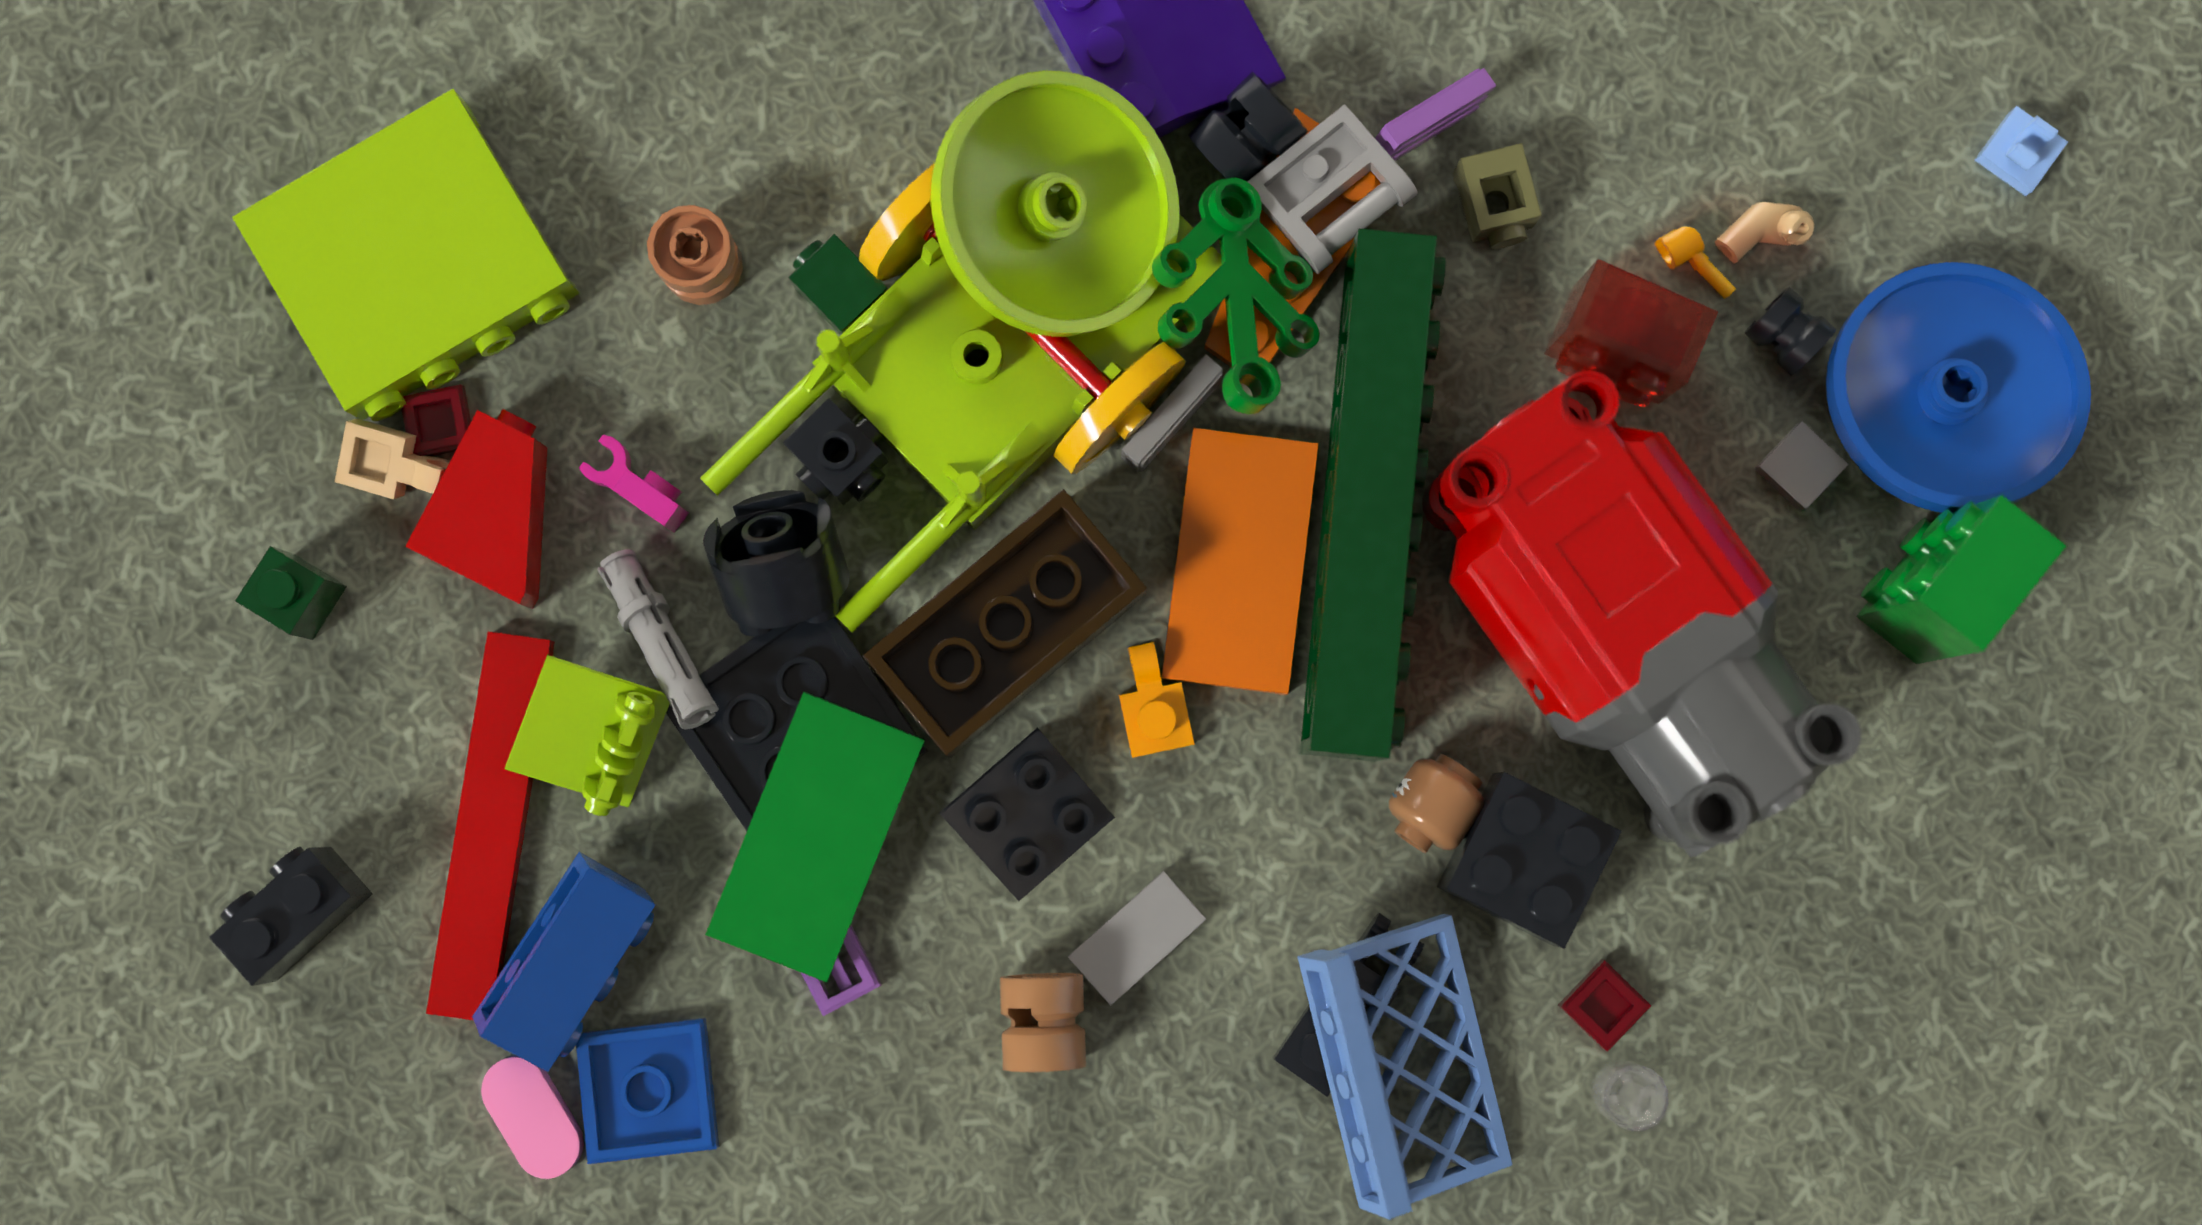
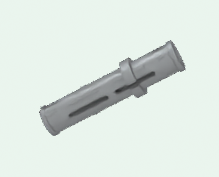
[597,549,719,729]

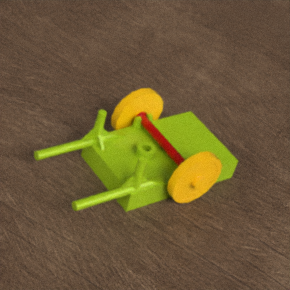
[700,164,1222,633]

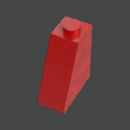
[405,409,548,609]

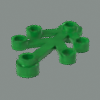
[1152,178,1320,414]

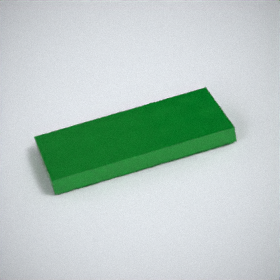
[705,692,925,982]

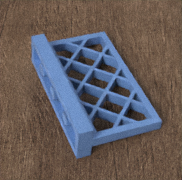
[1297,914,1513,1220]

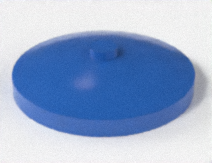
[1826,262,2091,513]

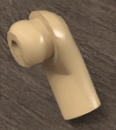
[1715,202,1814,263]

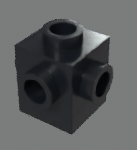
[783,398,889,506]

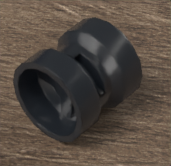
[1745,286,1837,376]

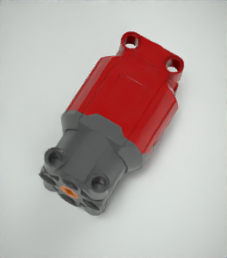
[1422,371,1861,858]

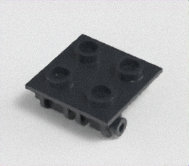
[939,728,1115,901]

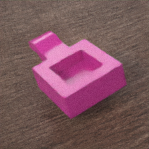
[579,435,689,533]

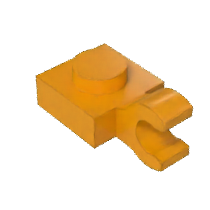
[1119,642,1195,758]

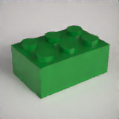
[1856,495,2066,664]

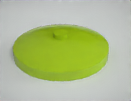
[931,70,1180,337]

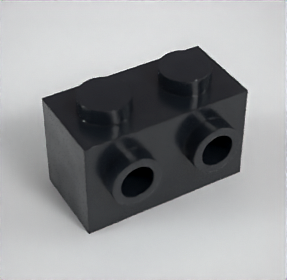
[209,847,373,986]

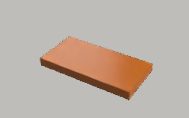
[1161,428,1319,695]

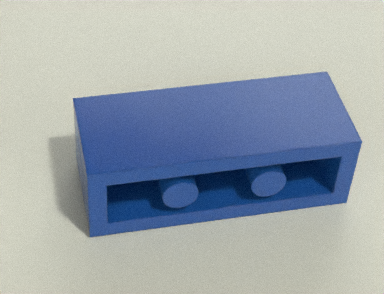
[472,852,656,1072]

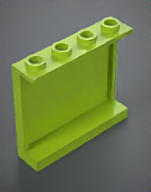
[232,89,579,421]

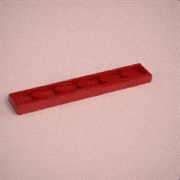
[426,631,555,1021]

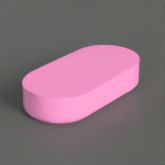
[481,1056,584,1179]

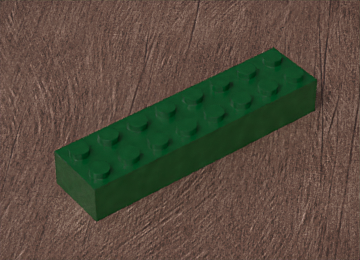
[1299,228,1446,762]

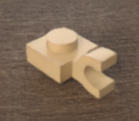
[335,418,450,500]

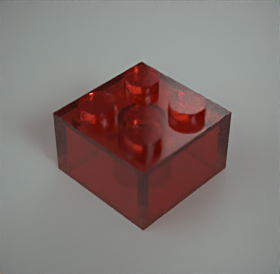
[1544,259,1718,407]

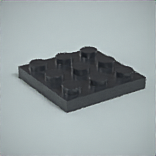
[666,617,928,831]

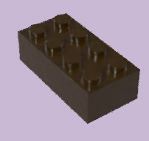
[863,489,1147,758]

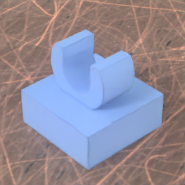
[1975,106,2068,196]

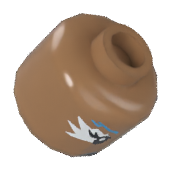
[1389,754,1485,854]

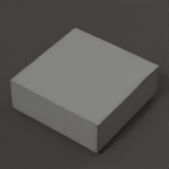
[1755,421,1849,512]

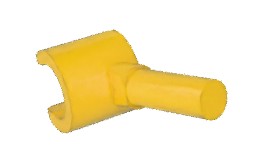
[1655,227,1736,299]

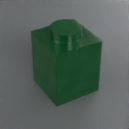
[788,234,888,335]
[235,546,347,640]

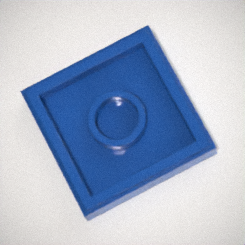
[576,1018,719,1164]

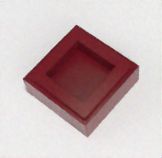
[401,384,471,456]
[1558,959,1652,1052]

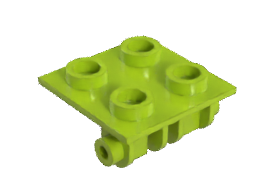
[505,655,670,816]

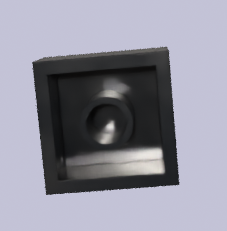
[1437,772,1622,949]

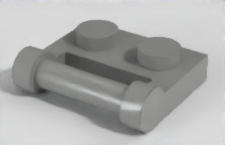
[1247,104,1418,274]

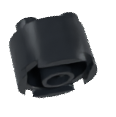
[703,490,850,637]

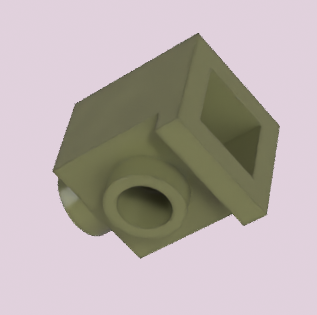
[1452,143,1542,249]

